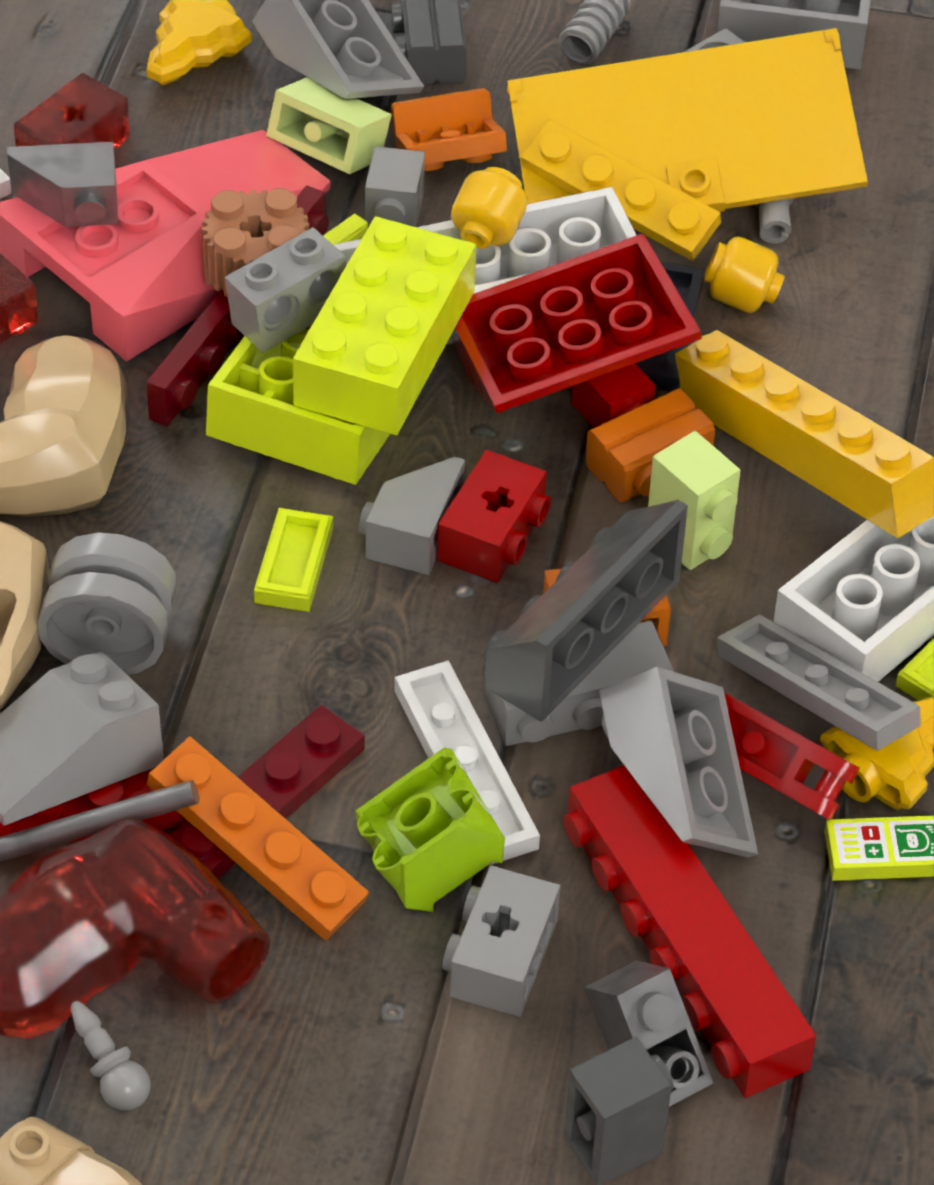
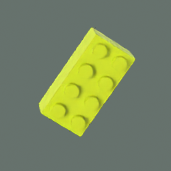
[293,216,476,435]

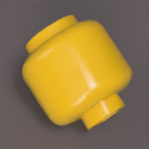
[450,167,528,249]
[703,236,785,314]

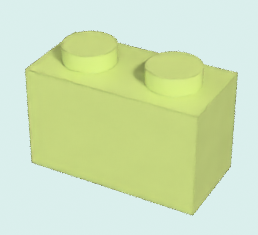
[266,77,392,174]
[648,431,741,570]

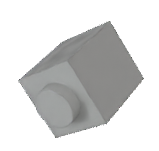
[365,146,425,227]

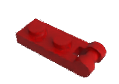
[724,692,860,820]

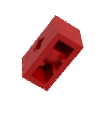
[437,450,551,583]

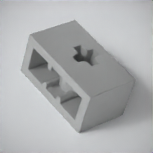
[443,865,560,1017]

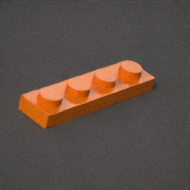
[146,736,370,941]

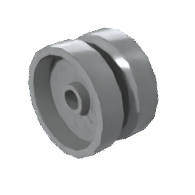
[37,532,177,675]

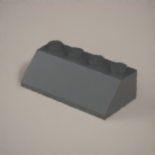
[484,500,688,722]

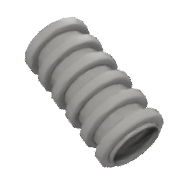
[558,0,631,65]

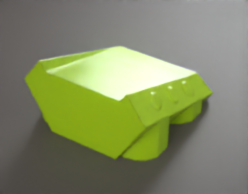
[355,747,505,912]

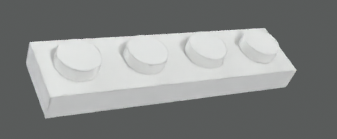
[395,660,540,866]

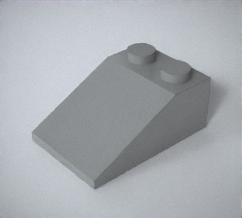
[252,0,424,99]
[0,651,164,826]
[599,666,758,858]

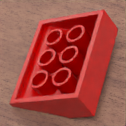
[451,233,702,413]

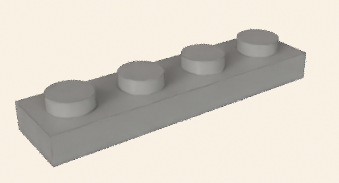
[717,614,921,751]

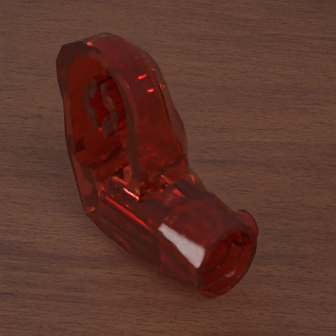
[0,818,271,1039]

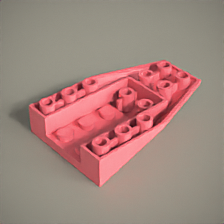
[0,130,330,362]

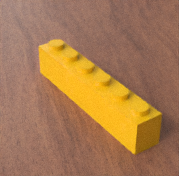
[675,330,934,538]

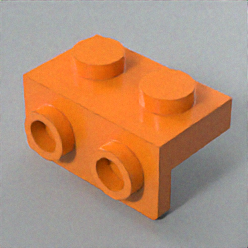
[391,88,507,171]

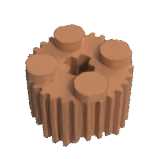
[202,188,310,296]

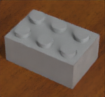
[717,0,871,70]

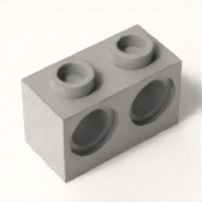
[224,227,346,353]

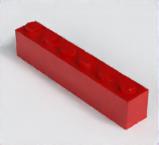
[563,765,817,1098]

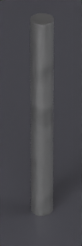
[0,780,200,862]

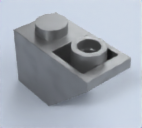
[584,961,713,1107]

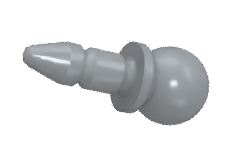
[71,1001,151,1111]

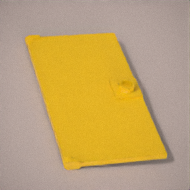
[507,28,868,212]

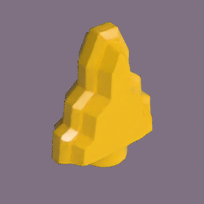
[146,0,253,85]
[820,696,934,811]

